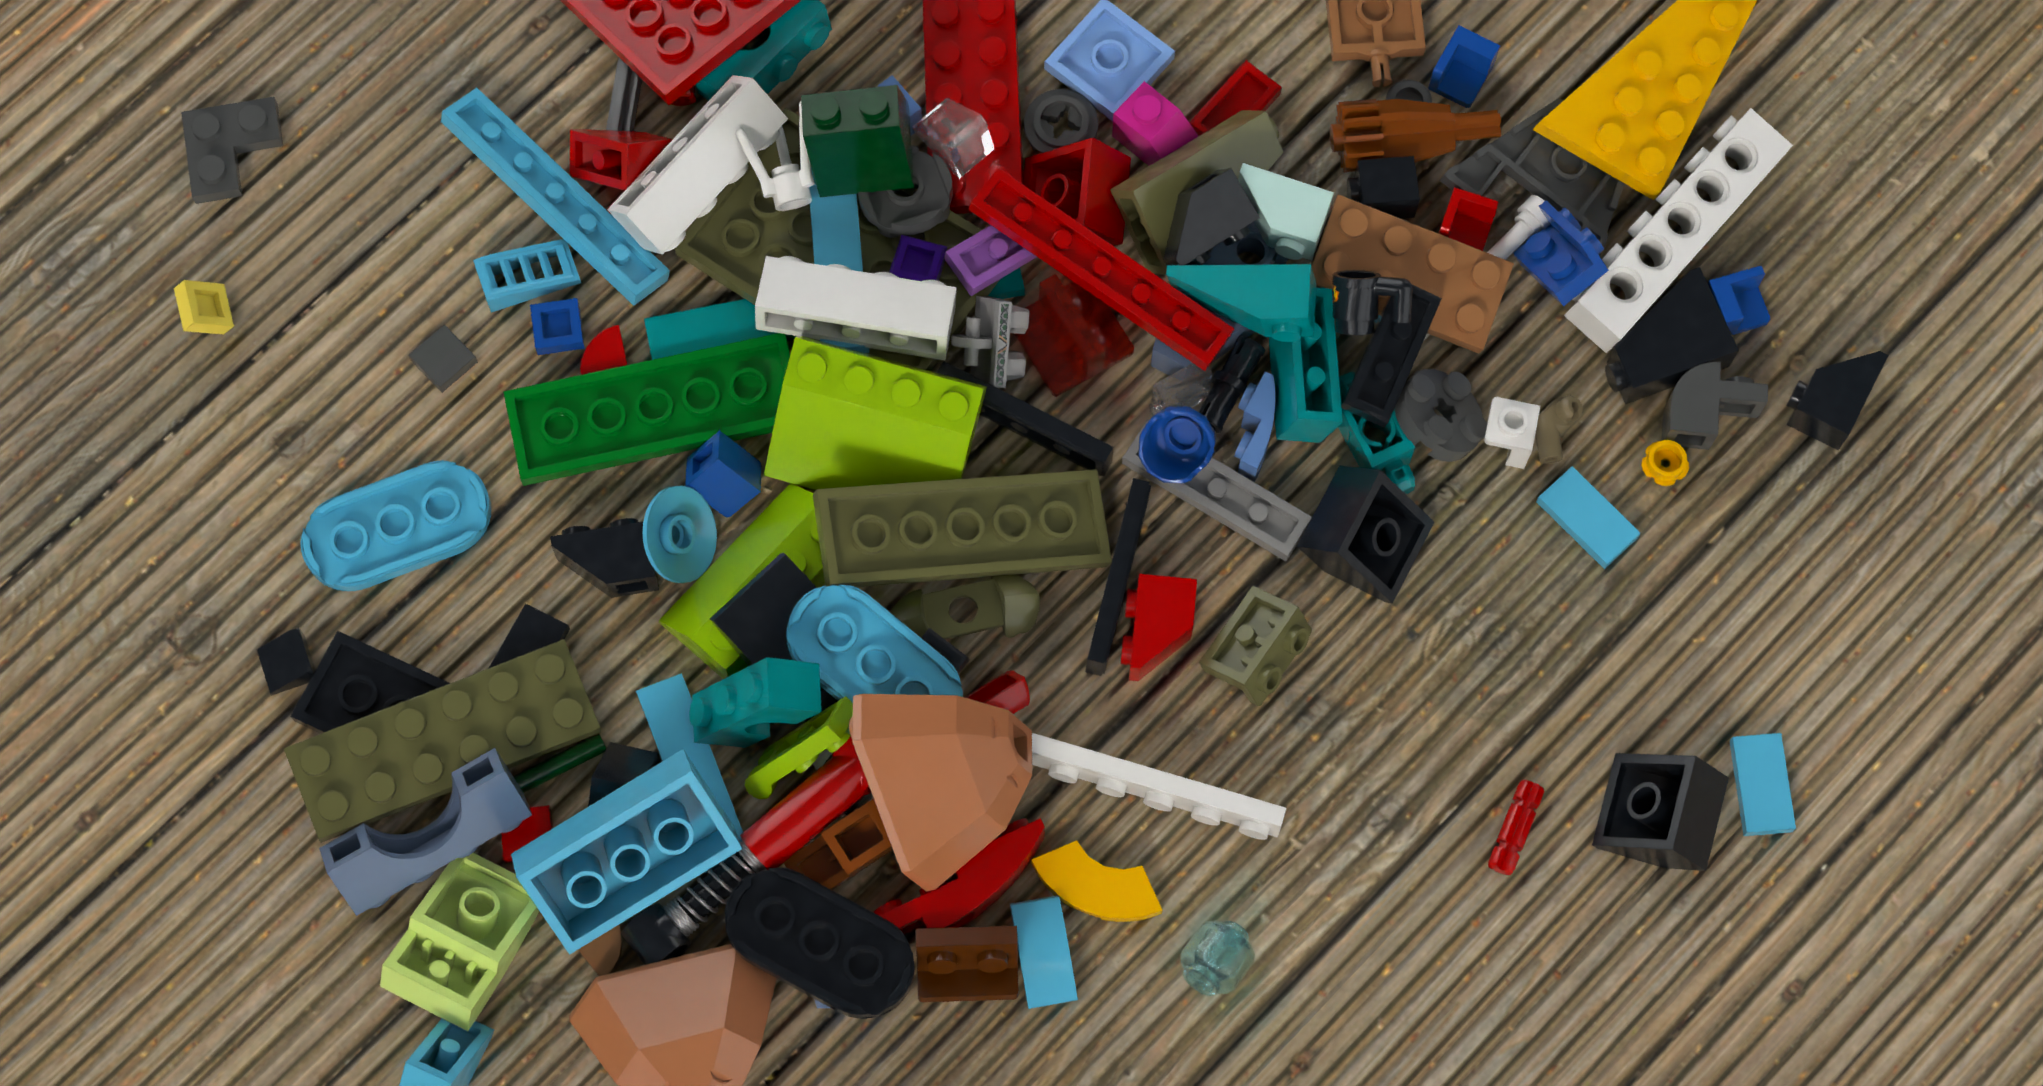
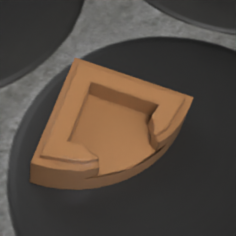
[578,925,623,976]

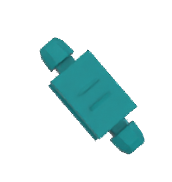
[1338,372,1415,494]

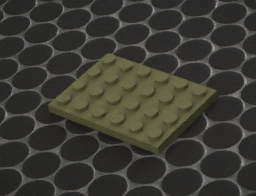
[675,107,1000,371]

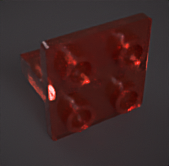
[1014,274,1134,397]

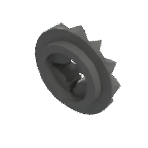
[1024,89,1098,153]

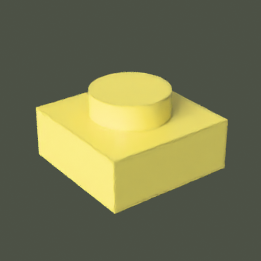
[174,280,234,335]

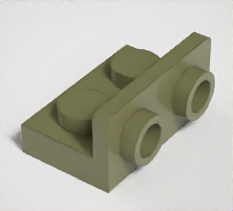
[1199,586,1312,706]

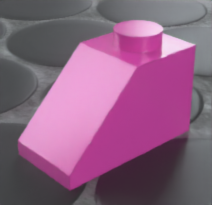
[1112,81,1198,166]

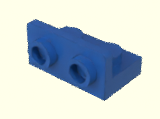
[1513,200,1609,306]

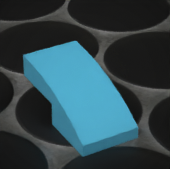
[1010,895,1078,1009]

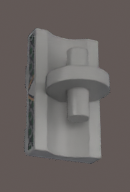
[951,296,1029,388]

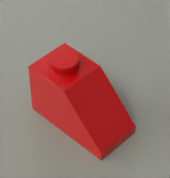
[569,129,673,190]

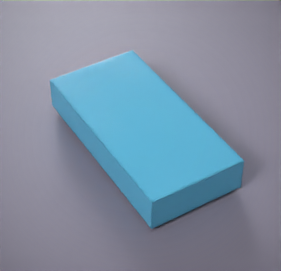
[1536,466,1641,569]
[1729,733,1796,836]

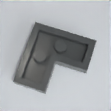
[181,97,283,204]

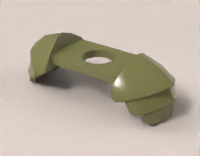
[891,574,1040,639]

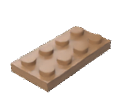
[1311,194,1514,354]

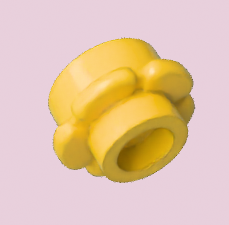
[1641,440,1689,486]

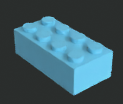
[511,749,743,955]

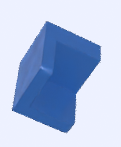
[1428,25,1500,108]
[1708,266,1770,335]
[685,430,762,517]

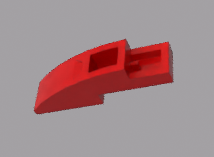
[873,818,1045,935]

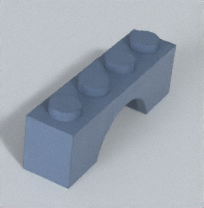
[319,748,532,916]

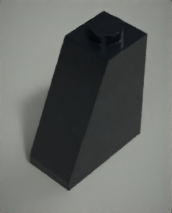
[1605,267,1739,405]

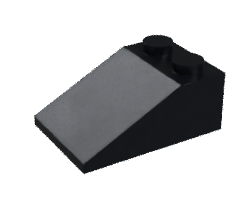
[710,552,838,726]

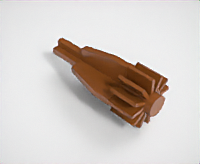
[1330,99,1501,173]

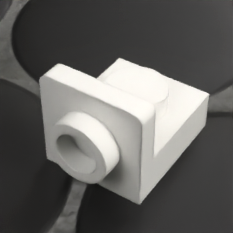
[1484,397,1540,469]

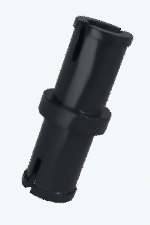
[1198,336,1266,433]

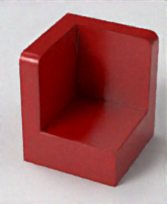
[1439,187,1499,251]

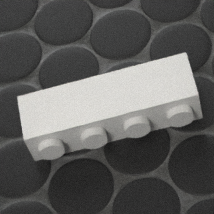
[607,75,788,255]
[755,256,957,360]

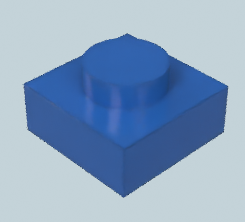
[530,298,585,355]

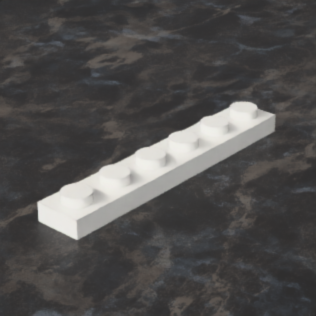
[1032,733,1286,840]

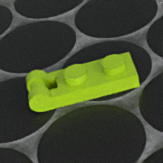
[745,696,853,799]

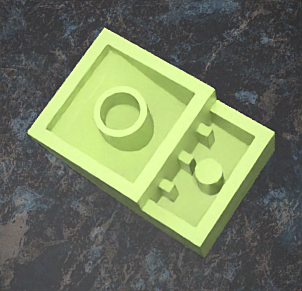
[380,852,539,1032]

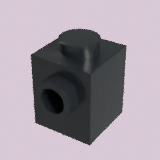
[1347,156,1420,219]

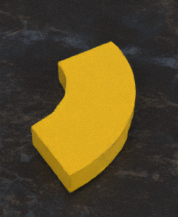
[1031,840,1163,922]

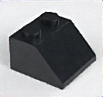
[1297,465,1435,604]
[1592,753,1729,871]

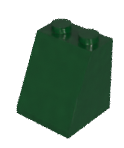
[801,85,914,197]

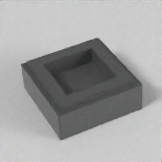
[409,324,478,393]

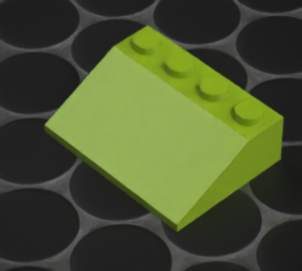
[763,336,987,490]

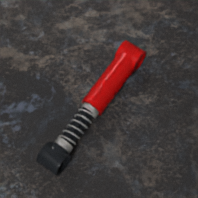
[621,736,871,965]

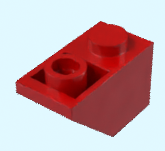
[1121,574,1197,681]

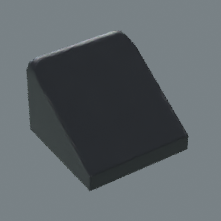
[256,627,316,696]

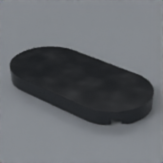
[725,867,915,1019]

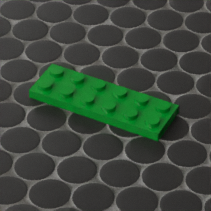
[503,333,790,486]

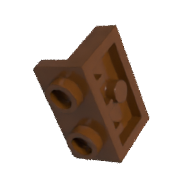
[916,926,1019,1002]

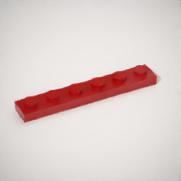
[968,167,1235,371]

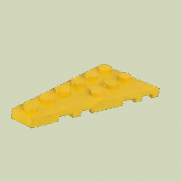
[1533,0,1757,200]

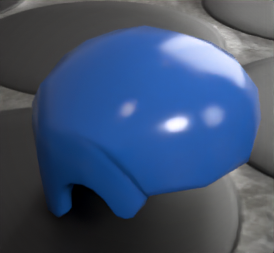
[1139,406,1216,484]

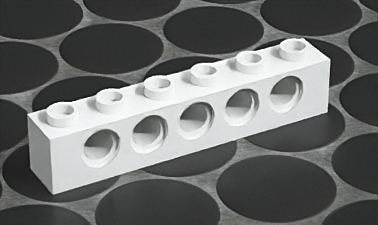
[1564,108,1793,353]

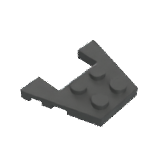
[1439,98,1624,256]

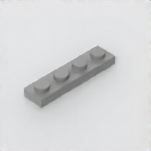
[1122,419,1312,561]

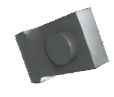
[1662,362,1768,450]

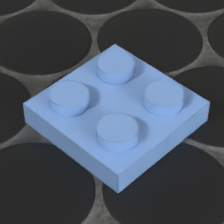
[1044,0,1175,121]

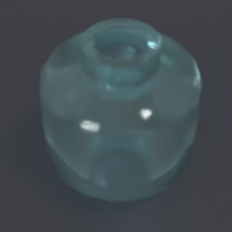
[1180,921,1255,996]

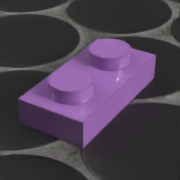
[944,225,1037,296]

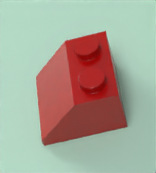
[1023,137,1131,246]

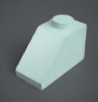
[1238,163,1334,261]

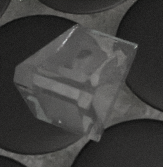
[911,98,994,179]

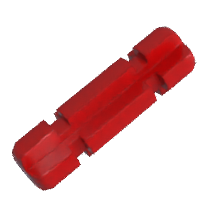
[1488,780,1544,875]

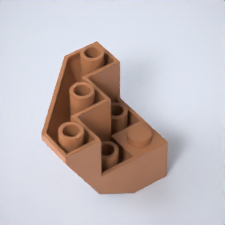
[849,694,1032,892]
[569,944,777,1086]

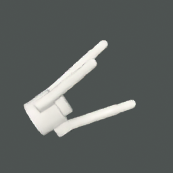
[736,101,815,211]

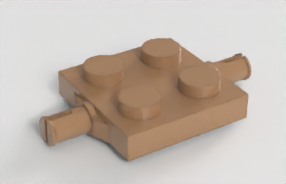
[1326,0,1426,87]

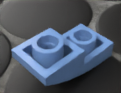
[1234,371,1275,482]

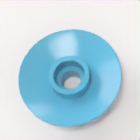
[643,486,717,583]

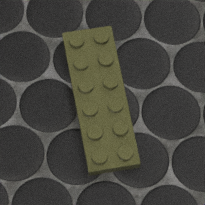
[813,469,1112,587]
[284,639,601,843]

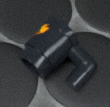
[1332,270,1413,335]

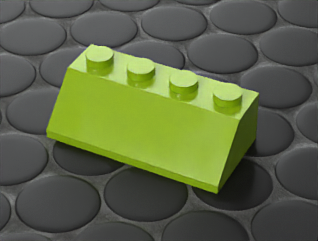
[658,483,825,679]

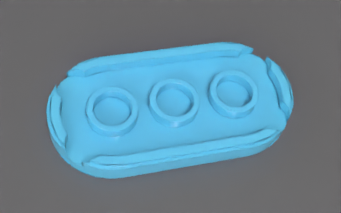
[300,460,491,591]
[786,584,963,703]

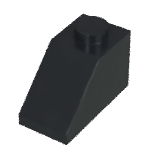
[1786,351,1889,450]

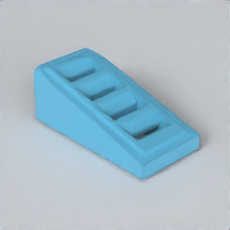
[473,239,581,313]

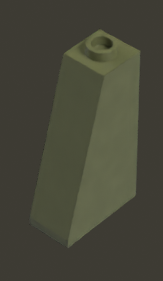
[1110,110,1284,275]

